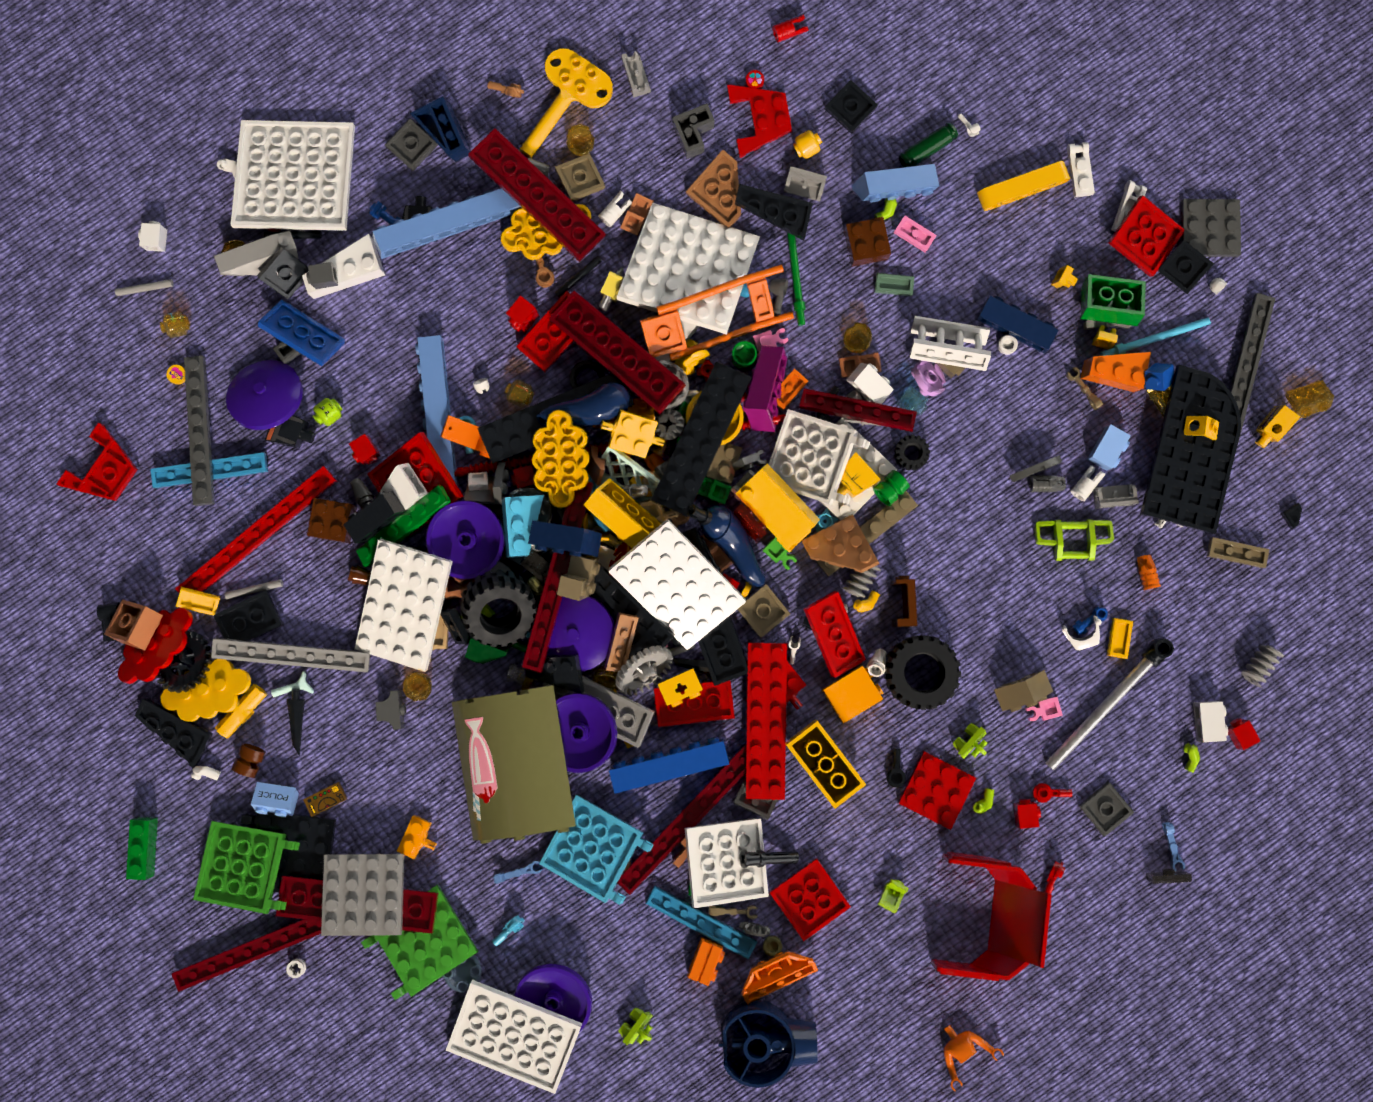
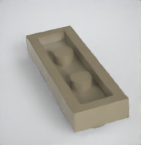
[1207,537,1270,568]

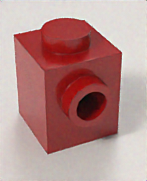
[349,434,381,465]
[511,465,536,489]
[1228,718,1261,750]
[1013,799,1041,829]

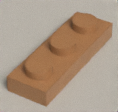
[604,612,639,672]

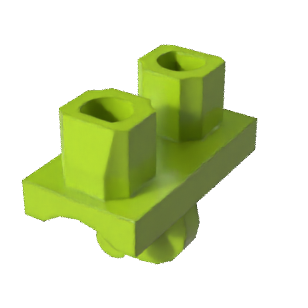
[953,723,988,759]
[618,1008,653,1045]

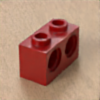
[506,295,539,333]

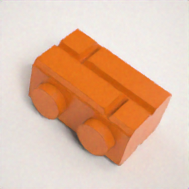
[687,937,725,986]

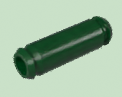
[899,123,958,167]

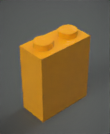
[822,666,883,723]

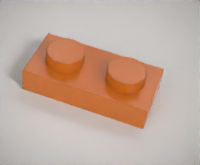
[777,368,809,410]

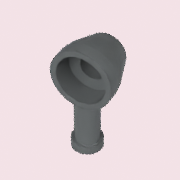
[769,278,788,314]

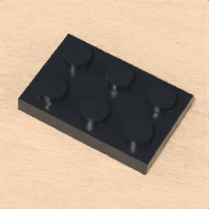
[213,590,284,641]

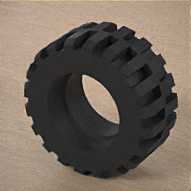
[460,570,537,647]
[884,635,961,710]

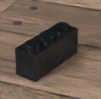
[343,491,405,544]

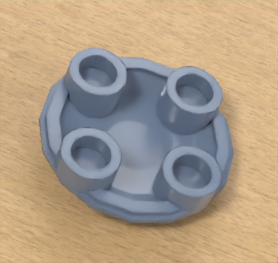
[443,955,482,993]

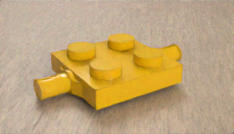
[600,409,665,458]

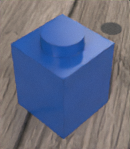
[1145,363,1174,391]

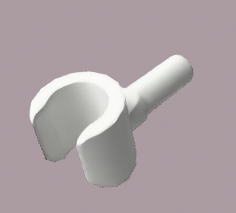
[958,114,981,137]
[789,636,801,664]

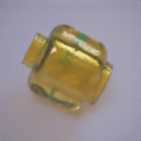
[160,311,190,338]
[505,379,535,408]

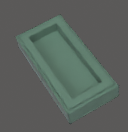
[874,273,914,296]

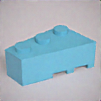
[502,495,544,558]

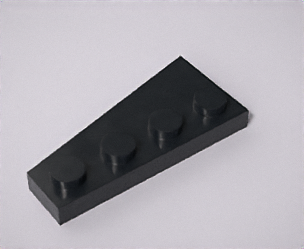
[735,184,813,241]
[135,698,213,768]

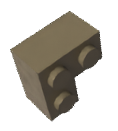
[557,554,600,601]
[994,670,1053,712]

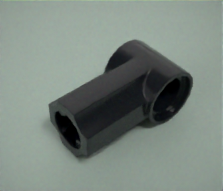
[97,602,120,642]

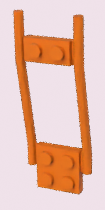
[640,264,794,361]

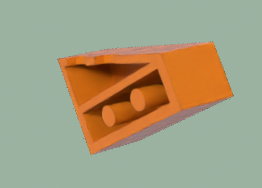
[1080,352,1151,392]

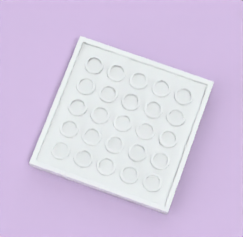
[231,120,355,231]
[617,203,760,335]

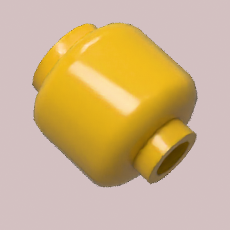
[793,130,822,159]

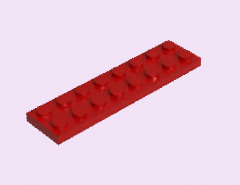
[746,642,787,800]

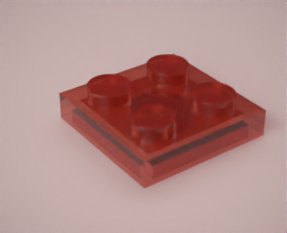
[733,504,767,543]

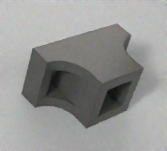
[375,690,406,730]

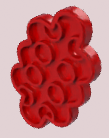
[118,608,193,684]

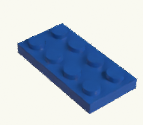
[258,300,345,366]

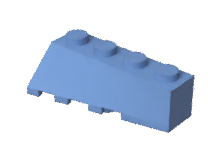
[852,164,939,202]

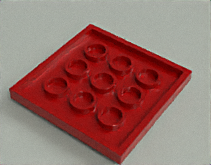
[367,432,464,538]

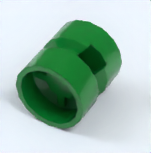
[732,341,757,371]
[873,470,910,506]

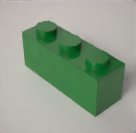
[126,817,158,880]

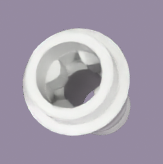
[867,649,887,677]

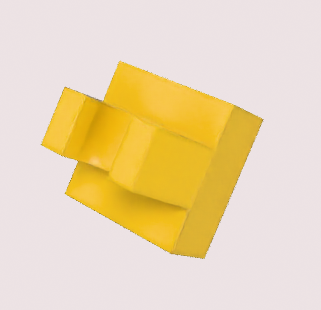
[1051,265,1078,288]
[1092,325,1118,349]

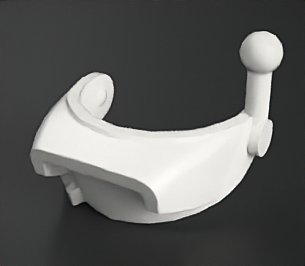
[1061,616,1102,650]

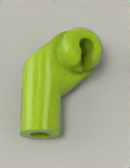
[874,198,897,220]
[1183,743,1200,773]
[973,788,994,814]

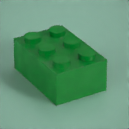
[1080,274,1146,326]

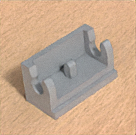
[621,51,651,98]
[784,166,827,202]
[1093,484,1139,509]

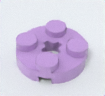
[911,360,946,396]

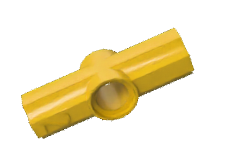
[215,684,268,739]

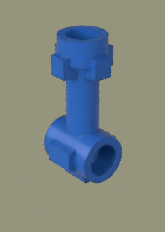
[369,201,401,225]
[1073,607,1108,635]

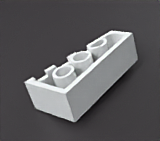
[302,234,385,299]

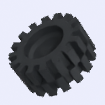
[894,435,930,470]

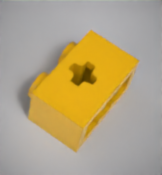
[658,668,703,707]

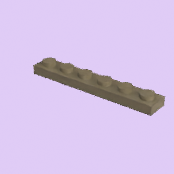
[816,491,918,577]

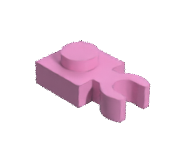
[753,328,788,354]
[1025,697,1063,721]

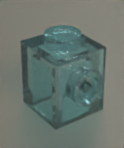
[896,386,929,415]

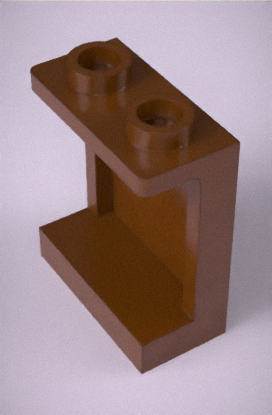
[890,576,917,627]

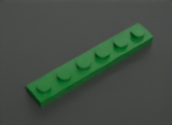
[356,485,451,567]

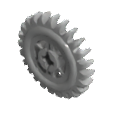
[616,646,673,696]

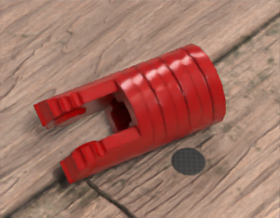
[772,14,809,43]

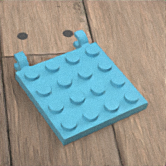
[539,795,654,905]

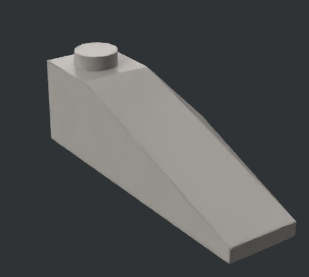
[214,231,299,276]

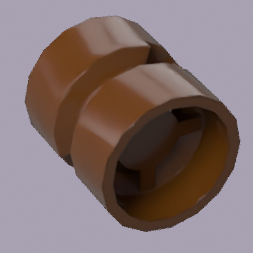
[231,743,266,778]

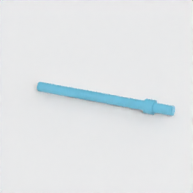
[1100,317,1211,356]

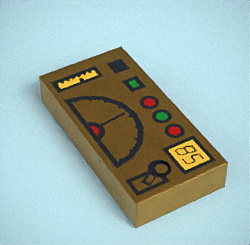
[303,782,347,817]

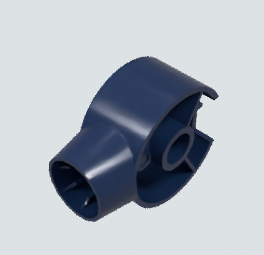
[718,1000,818,1088]

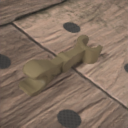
[1066,367,1103,410]
[709,905,758,919]

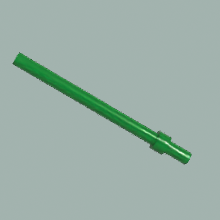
[787,232,806,326]

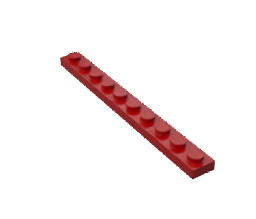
[175,466,337,593]

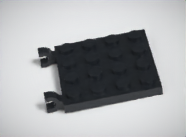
[241,812,337,892]

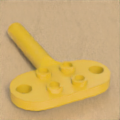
[519,49,613,158]

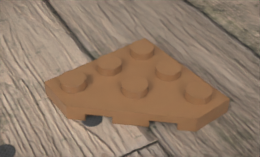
[686,150,741,228]
[802,514,879,573]

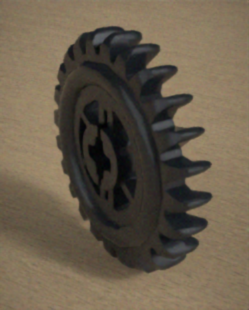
[156,630,212,693]

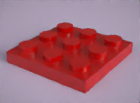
[1108,195,1185,277]
[898,751,976,830]
[769,858,851,941]

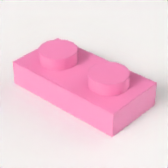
[894,216,937,253]

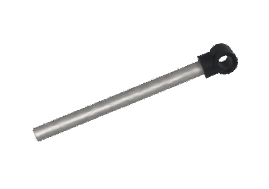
[1045,638,1174,770]

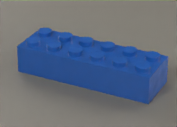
[609,737,729,794]

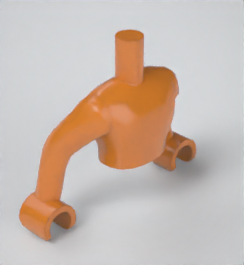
[943,1025,1004,1091]

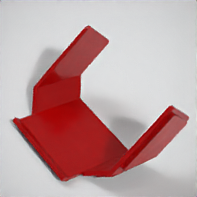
[931,852,1052,981]

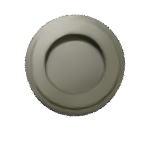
[763,935,782,957]

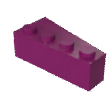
[743,346,787,432]

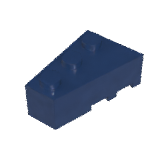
[410,96,471,162]
[528,520,602,557]

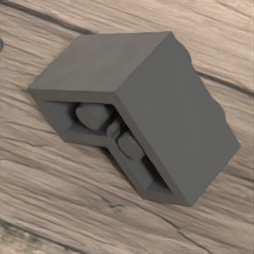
[672,103,715,159]

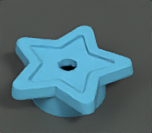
[816,509,838,531]

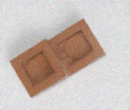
[620,193,654,236]
[839,352,882,378]
[587,445,605,486]
[702,534,733,573]
[673,837,687,868]

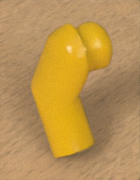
[853,590,880,612]

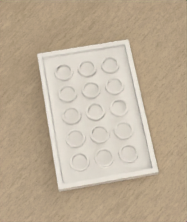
[608,519,746,650]
[355,539,453,672]
[446,980,582,1094]

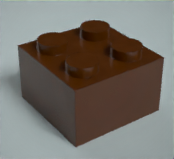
[844,217,891,267]
[307,498,357,544]

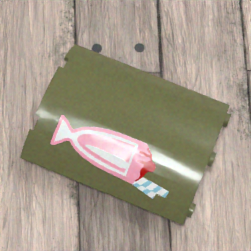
[452,685,576,844]

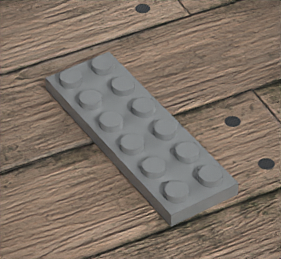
[543,676,655,748]

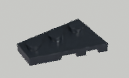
[523,654,584,693]

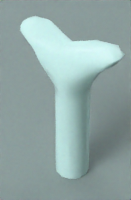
[271,671,314,697]

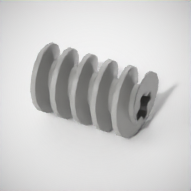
[842,565,881,598]
[1241,645,1284,688]

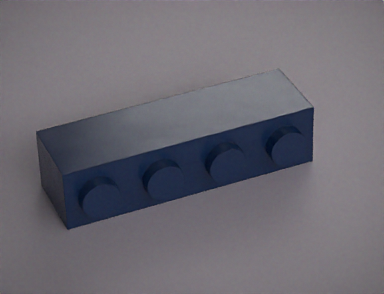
[976,296,1059,353]

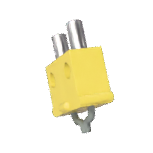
[599,267,624,312]

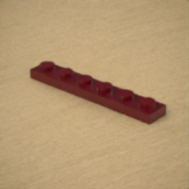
[799,388,917,432]

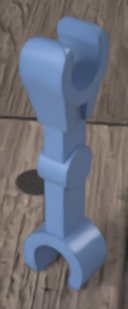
[1162,822,1185,872]
[493,860,542,884]

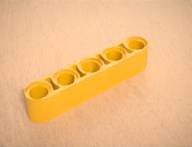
[977,161,1070,211]

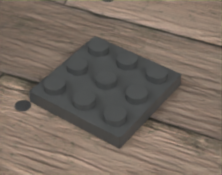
[1181,199,1241,257]

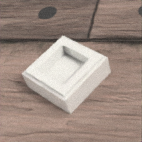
[468,472,488,491]

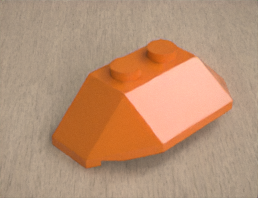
[741,951,818,1004]

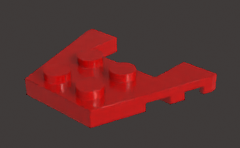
[727,85,792,158]
[56,422,138,501]

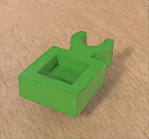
[762,537,797,570]

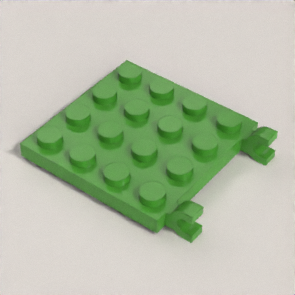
[193,821,300,914]
[361,885,479,1000]

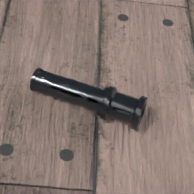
[739,850,799,868]

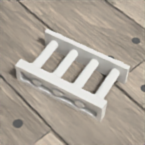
[910,316,991,371]

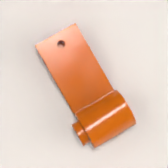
[440,415,490,459]

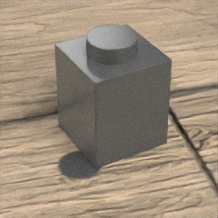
[306,262,338,289]

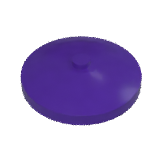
[226,360,303,430]
[426,501,505,579]
[547,596,615,671]
[556,693,617,773]
[514,964,592,1032]

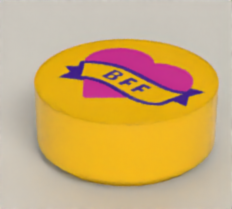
[166,365,185,385]

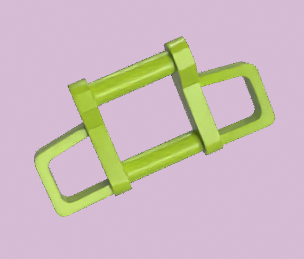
[1034,519,1114,561]

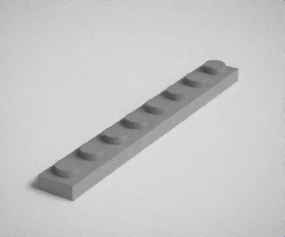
[211,638,371,672]

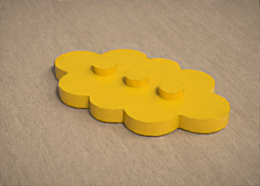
[501,204,591,260]
[532,410,589,508]
[161,659,251,722]

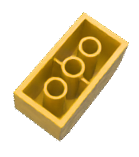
[785,719,866,809]

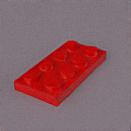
[516,291,573,373]
[803,591,866,678]
[654,680,735,727]

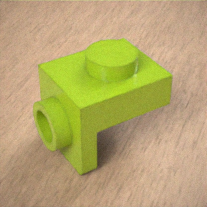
[877,879,909,914]

